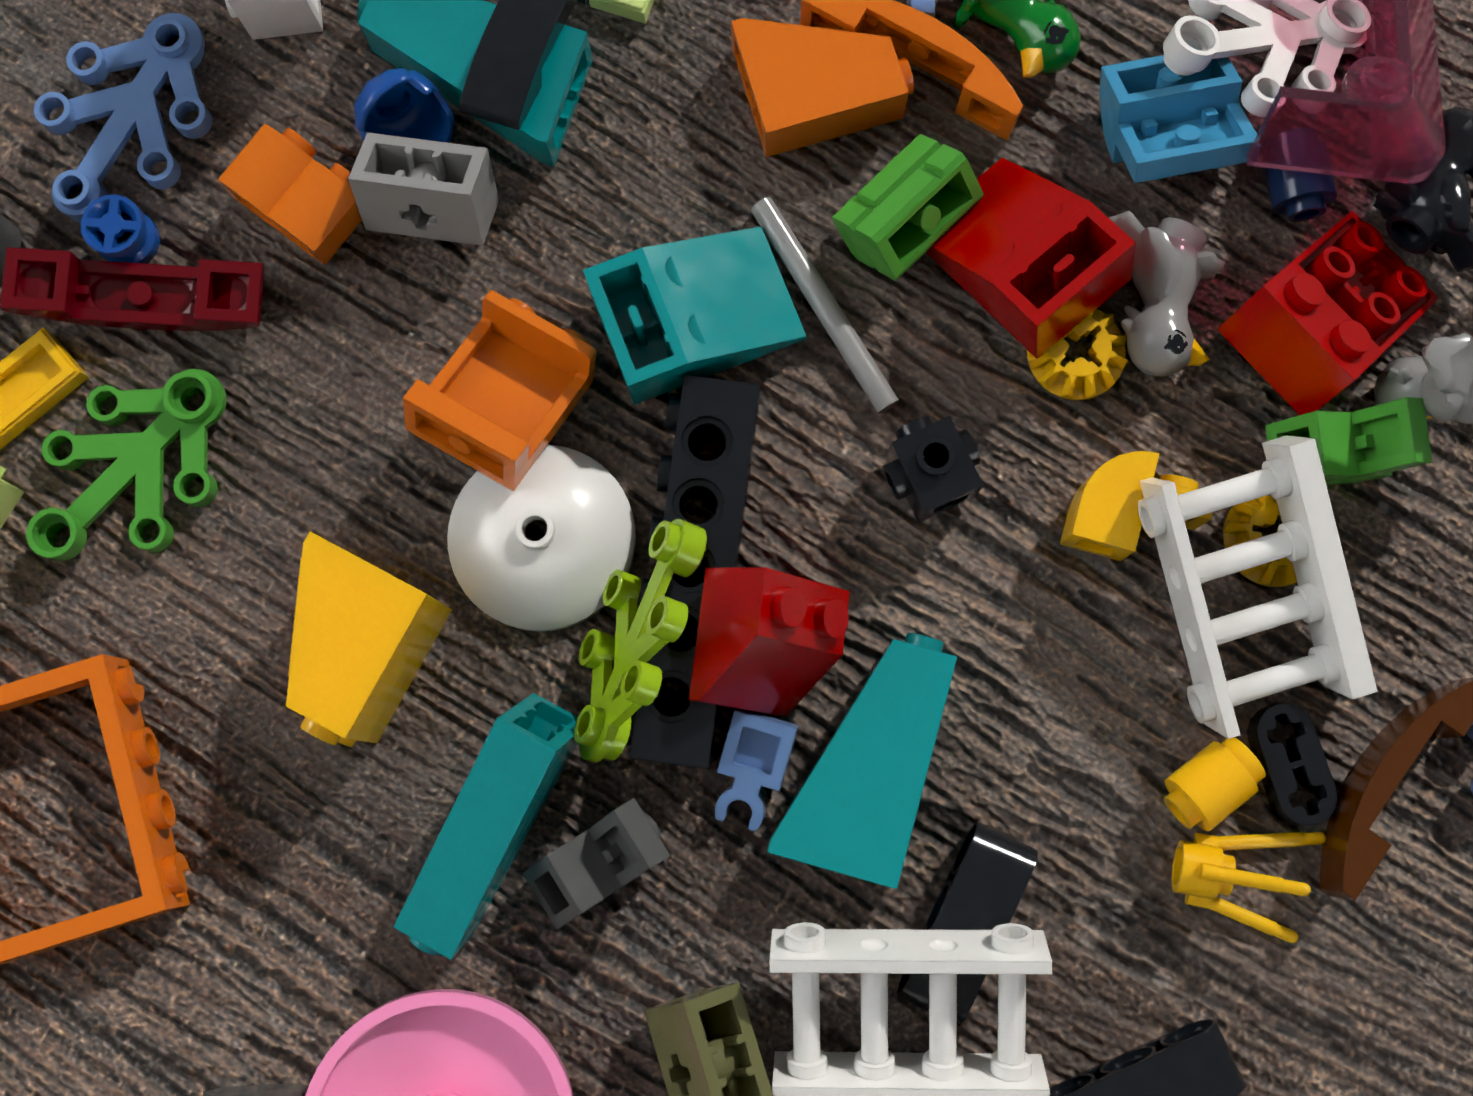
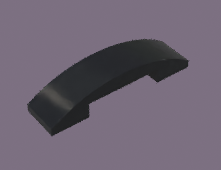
[459,0,587,130]

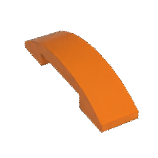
[800,0,1023,141]

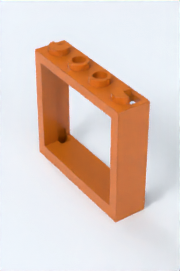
[0,654,190,965]

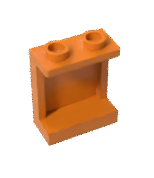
[403,290,597,492]

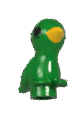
[952,0,1081,78]

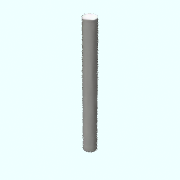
[751,197,899,414]

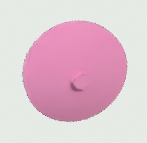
[305,989,573,1096]

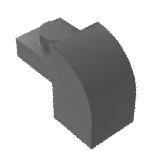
[522,798,671,929]

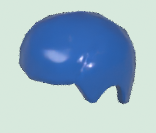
[354,68,454,143]

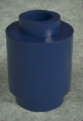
[1262,123,1337,222]

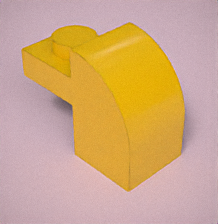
[1060,451,1213,561]

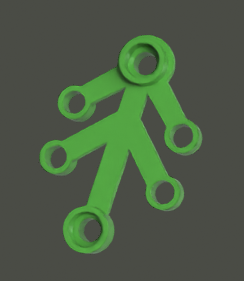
[26,369,227,561]

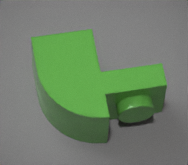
[1265,397,1433,485]

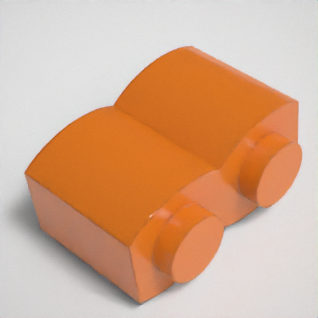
[217,123,362,266]

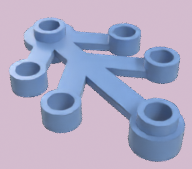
[34,13,213,224]

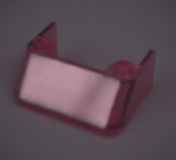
[1247,0,1446,184]

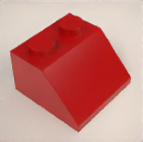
[689,567,850,717]

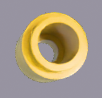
[1164,737,1266,832]

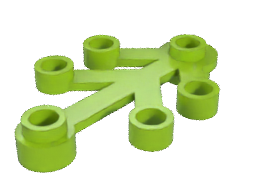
[574,519,707,763]

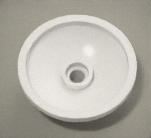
[447,445,636,632]

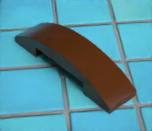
[1320,677,1473,900]

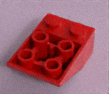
[926,157,1136,359]
[1217,210,1439,415]

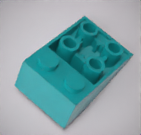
[583,226,807,405]

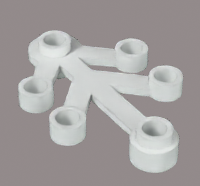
[1163,0,1371,117]

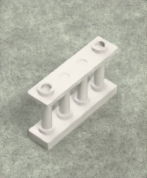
[1138,435,1378,739]
[769,922,1052,1096]

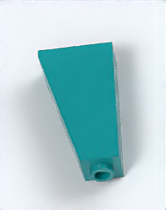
[357,0,593,167]
[767,633,957,889]
[393,693,578,960]

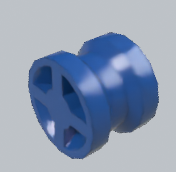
[80,194,160,264]

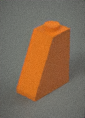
[731,18,914,158]

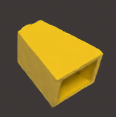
[286,531,452,748]

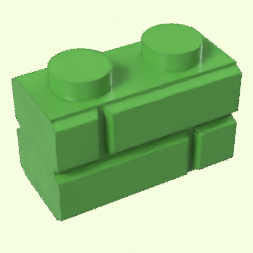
[832,134,984,281]

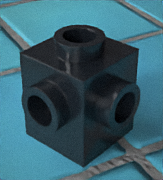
[882,416,984,523]

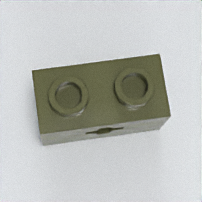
[644,982,773,1096]

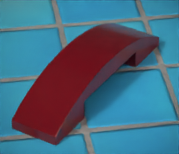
[0,247,265,331]

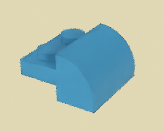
[1099,55,1261,183]

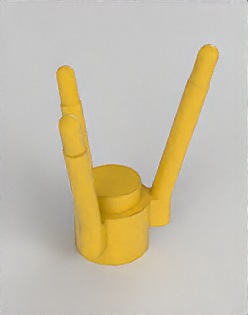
[1171,832,1327,943]

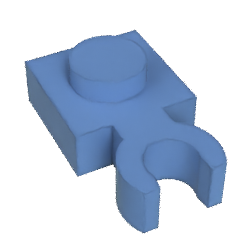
[715,709,799,831]

